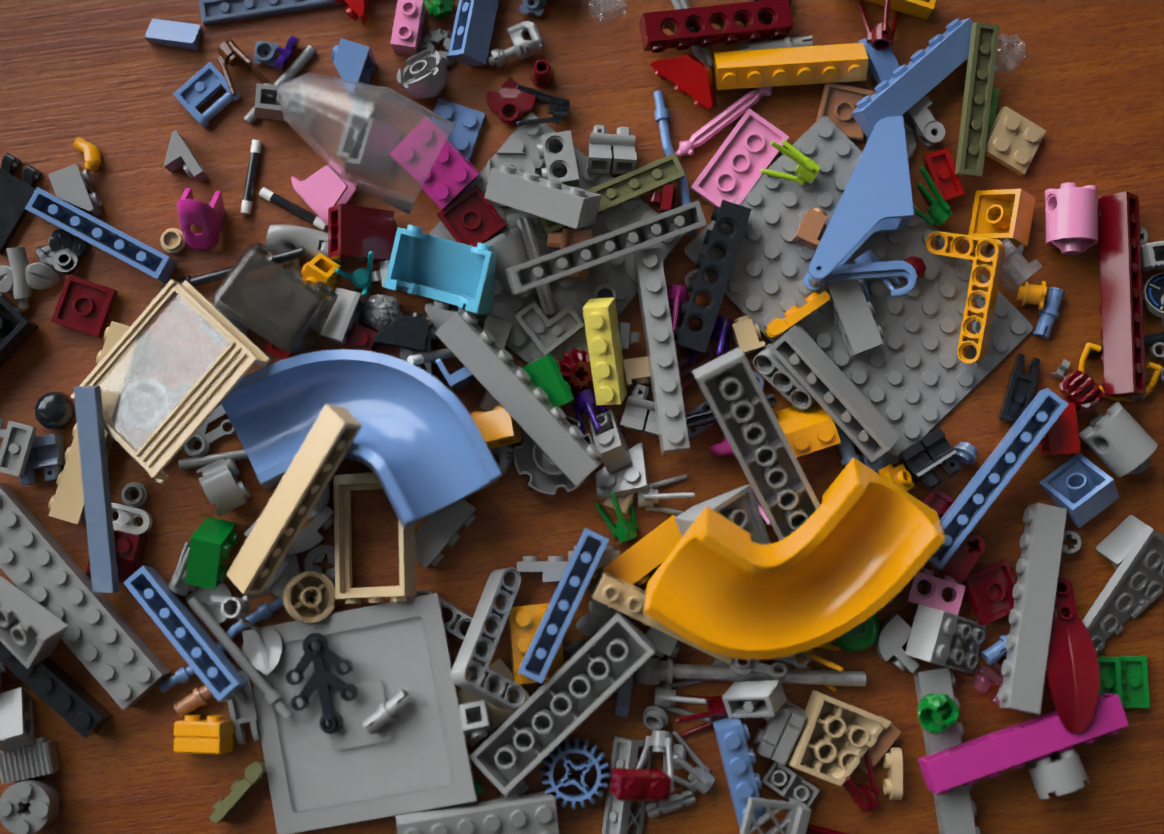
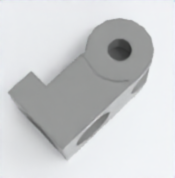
[902,96,945,147]

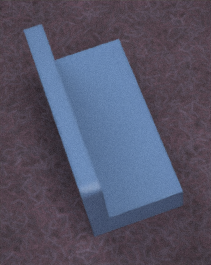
[435,358,477,392]

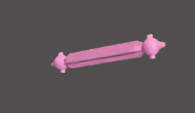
[676,87,772,157]

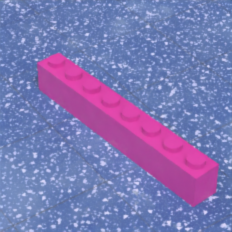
[918,693,1129,795]

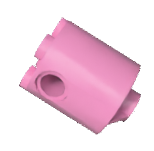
[1045,183,1098,255]

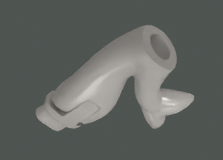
[266,225,353,285]

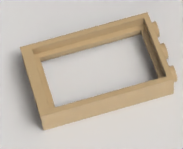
[334,472,417,604]

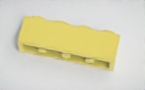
[582,297,628,405]

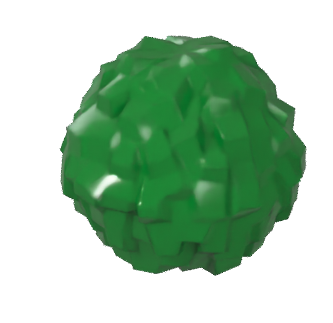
[917,693,960,735]

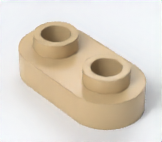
[883,747,903,800]

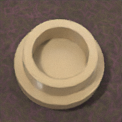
[160,228,186,253]

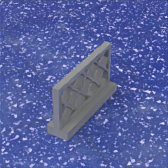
[740,797,811,834]

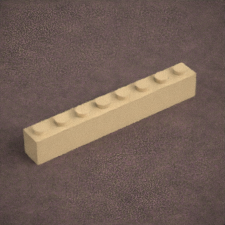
[48,321,148,525]
[226,404,363,594]

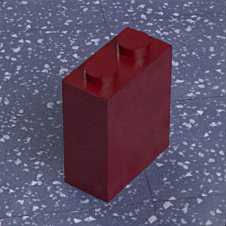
[328,203,396,264]

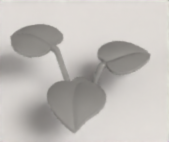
[186,554,300,675]

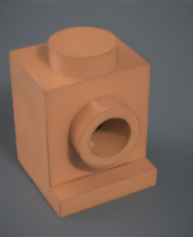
[793,208,828,250]

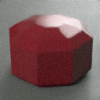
[903,256,926,280]

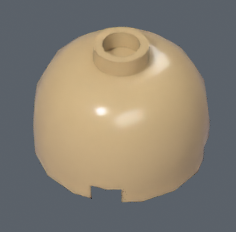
[282,571,335,623]

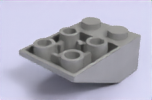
[905,604,987,674]

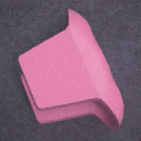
[291,165,357,225]

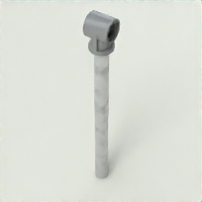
[634,656,866,687]

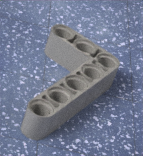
[451,567,526,708]

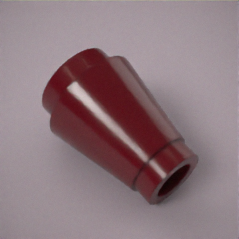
[530,59,555,88]

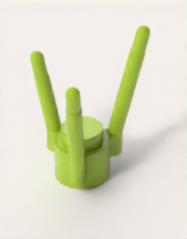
[760,140,821,186]

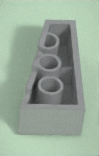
[484,164,602,229]

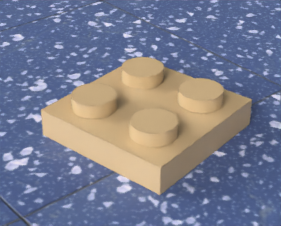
[985,106,1046,175]

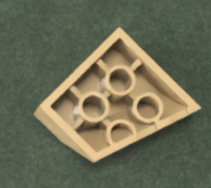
[787,690,891,786]

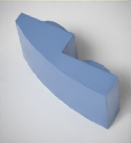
[858,38,900,84]

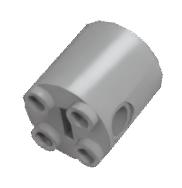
[1079,402,1158,477]

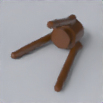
[217,40,271,96]

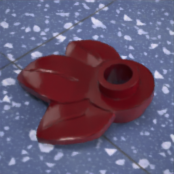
[486,77,536,126]

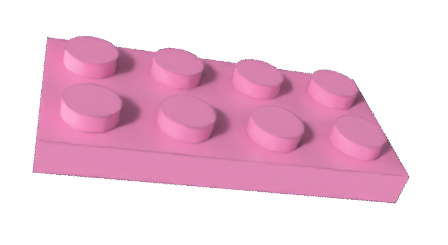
[691,108,789,207]

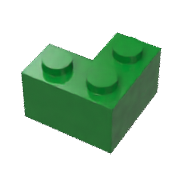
[185,516,239,590]

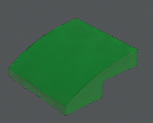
[1097,655,1150,708]

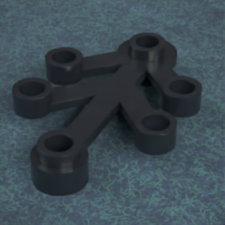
[286,633,358,734]

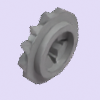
[420,28,456,67]
[304,545,335,584]

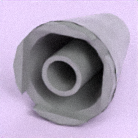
[484,226,533,300]

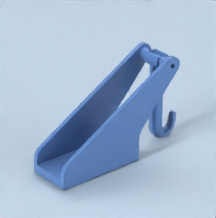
[804,116,917,297]

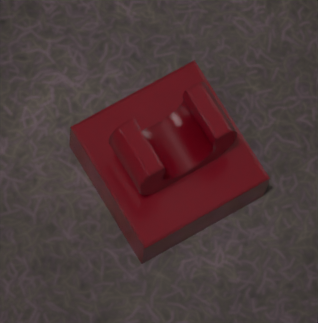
[650,184,676,213]

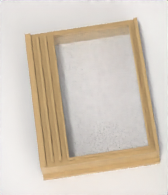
[70,279,271,485]

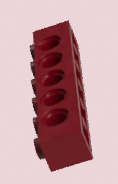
[639,0,793,53]

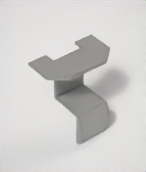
[1050,359,1070,381]

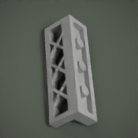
[601,736,653,834]

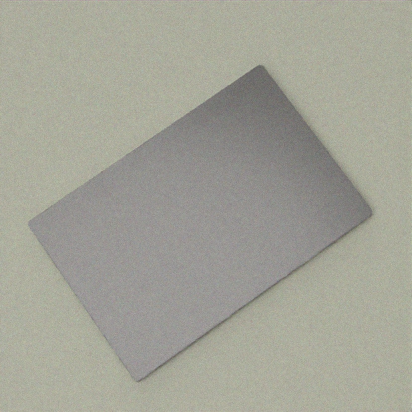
[684,116,1033,465]

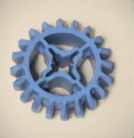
[540,737,610,809]

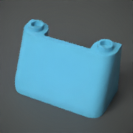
[384,224,497,314]

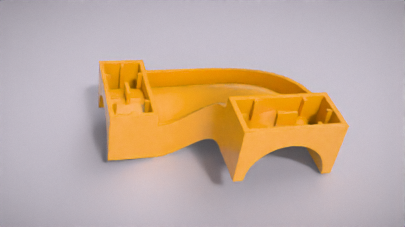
[644,457,946,659]

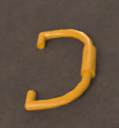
[1078,343,1162,402]

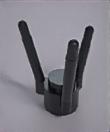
[516,84,570,126]

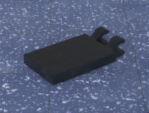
[0,153,43,255]

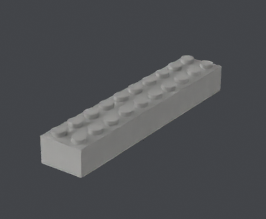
[0,482,171,710]

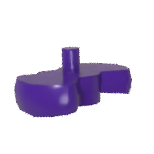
[274,36,299,71]

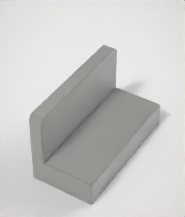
[1096,515,1148,571]

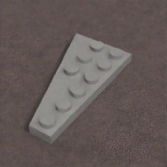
[1082,525,1164,654]

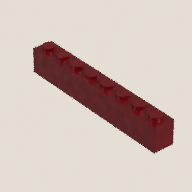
[1098,191,1146,398]

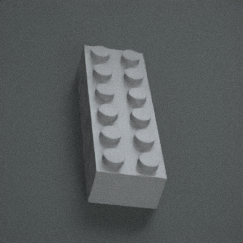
[395,791,559,834]

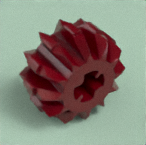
[556,348,593,393]
[1059,370,1104,414]

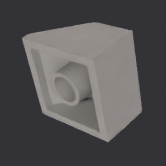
[317,287,367,346]

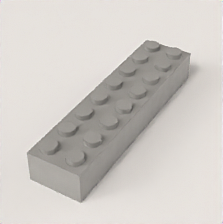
[692,347,820,541]
[469,611,657,796]

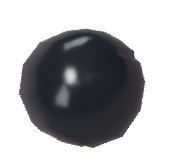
[35,391,75,430]

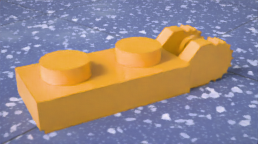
[765,290,831,338]

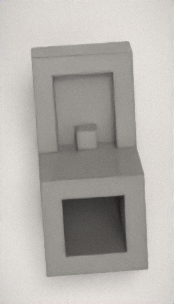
[874,613,919,673]

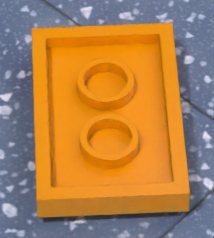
[508,603,564,685]

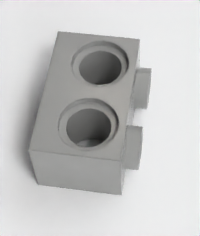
[537,130,580,186]

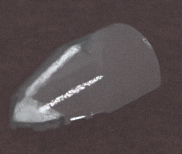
[276,73,456,215]

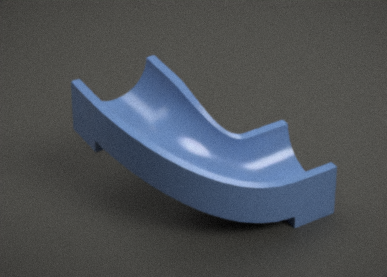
[221,349,501,529]

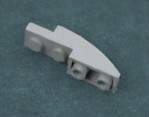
[517,546,620,582]

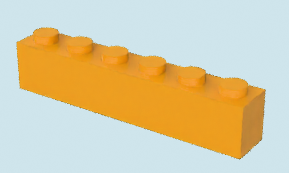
[714,43,868,90]

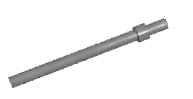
[187,596,293,721]

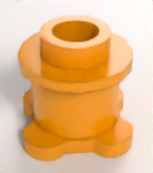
[1017,281,1047,310]

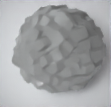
[362,294,402,333]

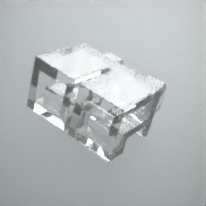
[987,238,1042,292]

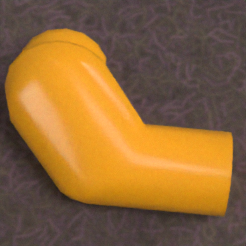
[73,137,102,172]

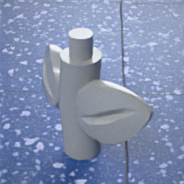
[0,247,60,308]

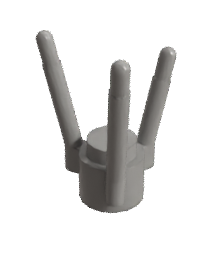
[638,474,696,515]
[168,542,198,596]
[655,680,712,722]
[636,730,674,792]
[662,731,715,794]

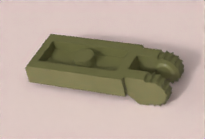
[209,760,267,824]

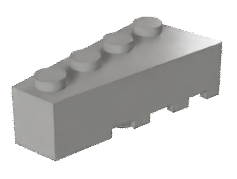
[0,576,68,669]

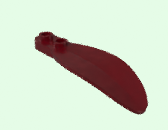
[1046,577,1100,734]

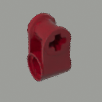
[941,532,986,582]

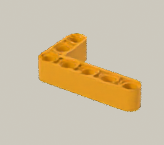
[926,231,1005,364]

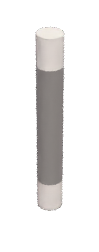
[407,348,456,365]

